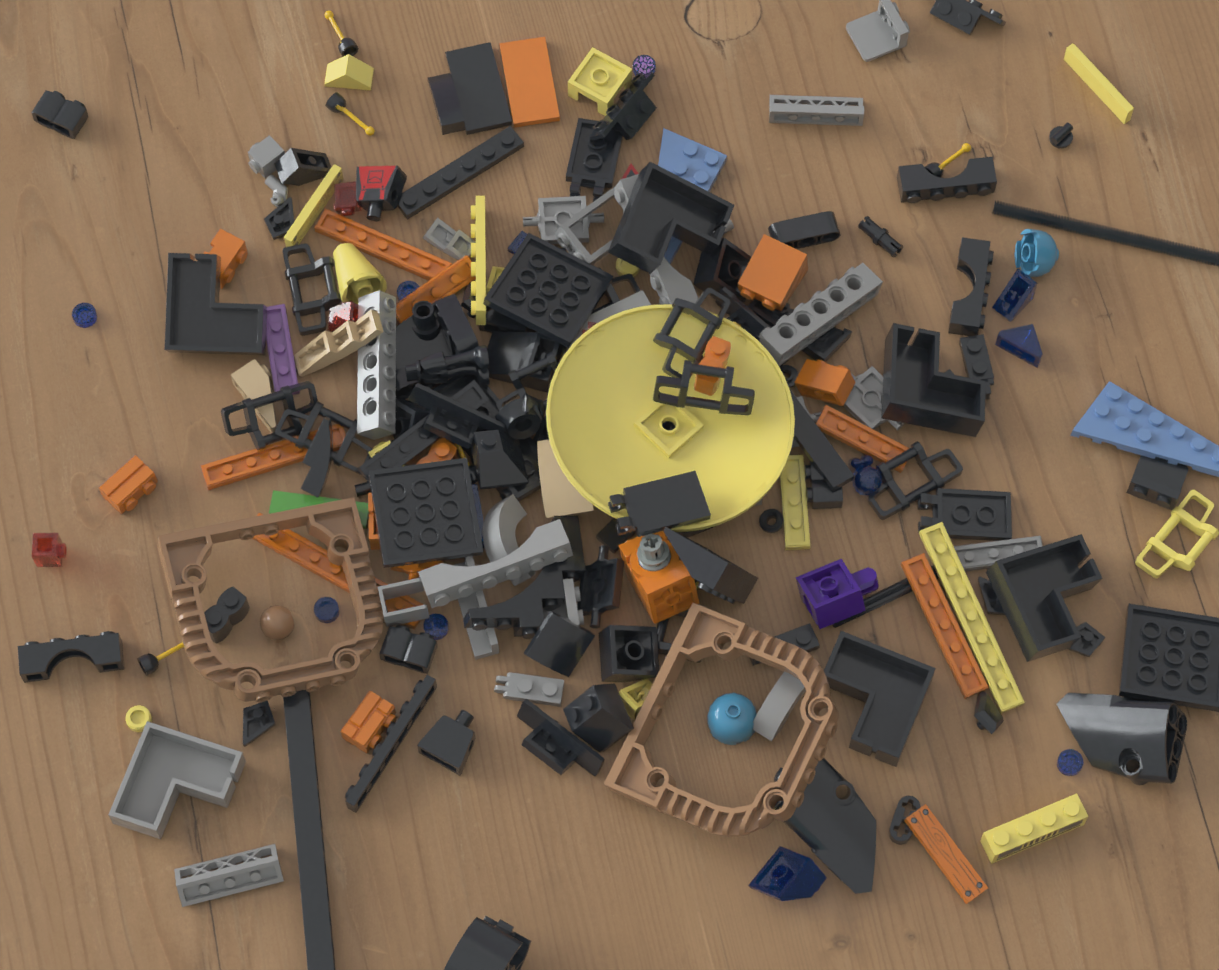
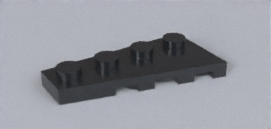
[747,299,852,362]

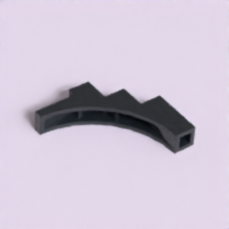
[463,515,586,639]

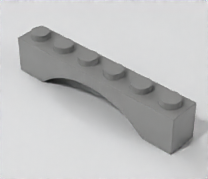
[614,174,698,305]
[418,519,573,608]

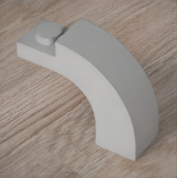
[483,494,536,586]
[753,672,806,741]

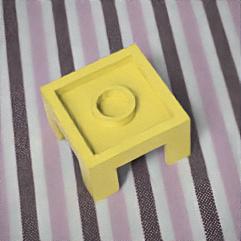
[568,47,632,116]

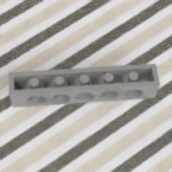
[759,263,883,366]
[357,290,396,440]

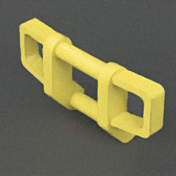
[1135,490,1219,579]

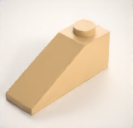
[231,359,277,433]

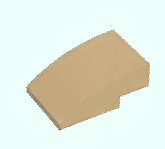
[537,439,597,518]

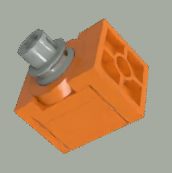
[619,531,700,624]

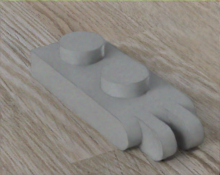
[494,672,564,707]

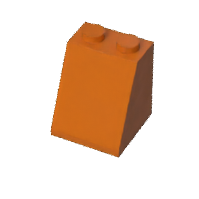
[738,234,808,311]

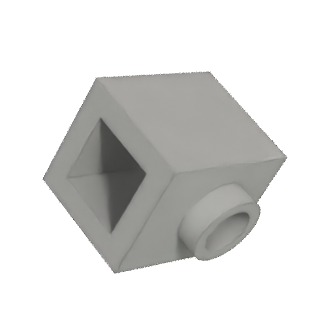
[248,135,285,178]

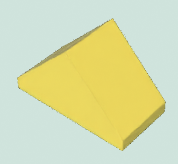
[325,54,374,90]
[619,679,653,721]

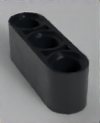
[768,211,841,249]

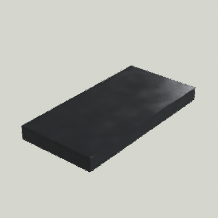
[445,42,512,135]

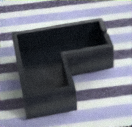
[608,162,734,274]
[164,253,267,355]
[881,323,986,437]
[986,534,1103,662]
[824,631,936,767]

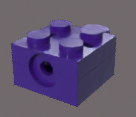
[796,559,879,629]

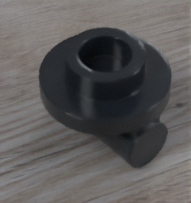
[1049,122,1073,149]

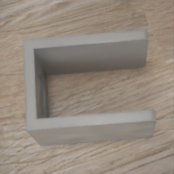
[378,578,430,627]

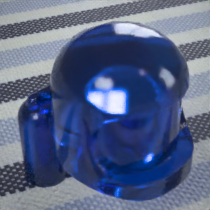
[848,455,882,495]

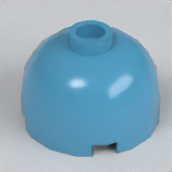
[1014,229,1059,277]
[707,693,757,745]

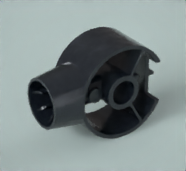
[444,916,531,970]

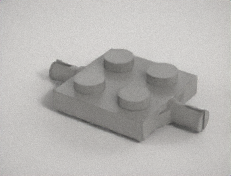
[523,196,604,244]
[843,366,904,430]

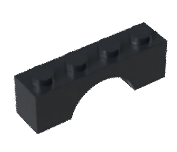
[897,157,997,203]
[948,237,994,336]
[18,631,125,683]

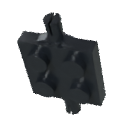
[577,545,625,629]

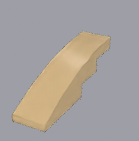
[294,310,383,377]

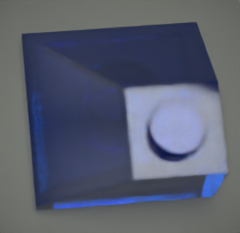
[749,846,827,901]

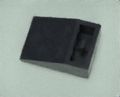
[487,331,562,393]

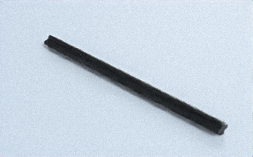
[992,200,1219,266]

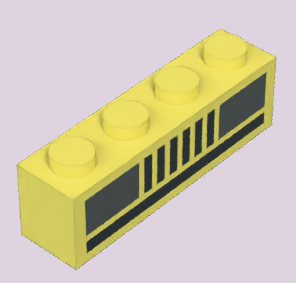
[980,794,1088,864]

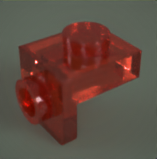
[333,181,362,216]

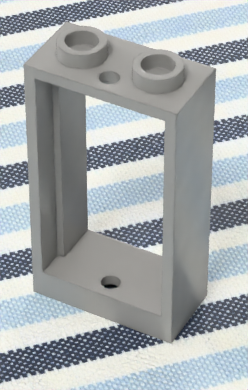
[555,188,622,265]

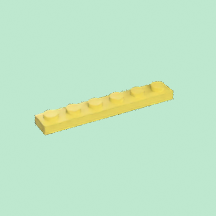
[471,196,486,325]

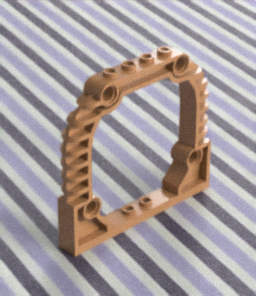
[157,497,384,702]
[604,603,839,837]

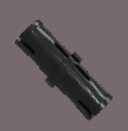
[858,216,903,258]

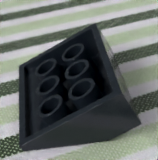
[664,527,758,604]

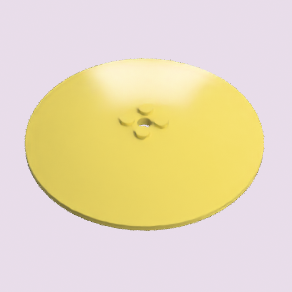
[546,304,795,532]

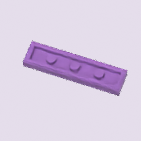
[266,304,300,395]

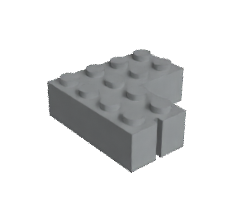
[108,721,246,839]

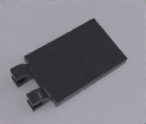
[566,118,623,202]
[608,471,711,537]
[918,488,1012,541]

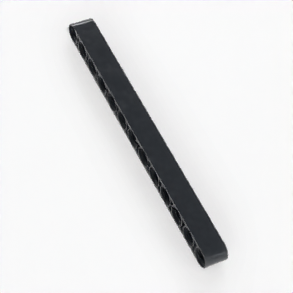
[283,690,336,970]

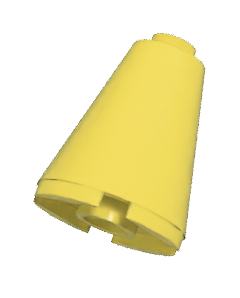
[333,243,387,309]

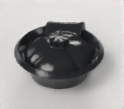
[496,393,545,439]

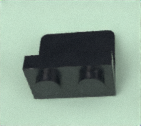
[1126,455,1188,510]

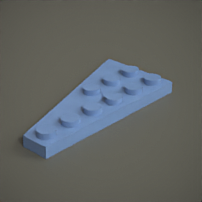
[658,128,727,264]
[1070,381,1219,477]

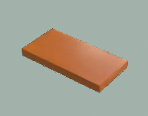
[499,37,560,128]

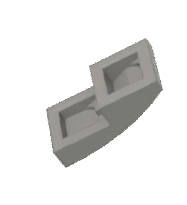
[423,217,475,260]

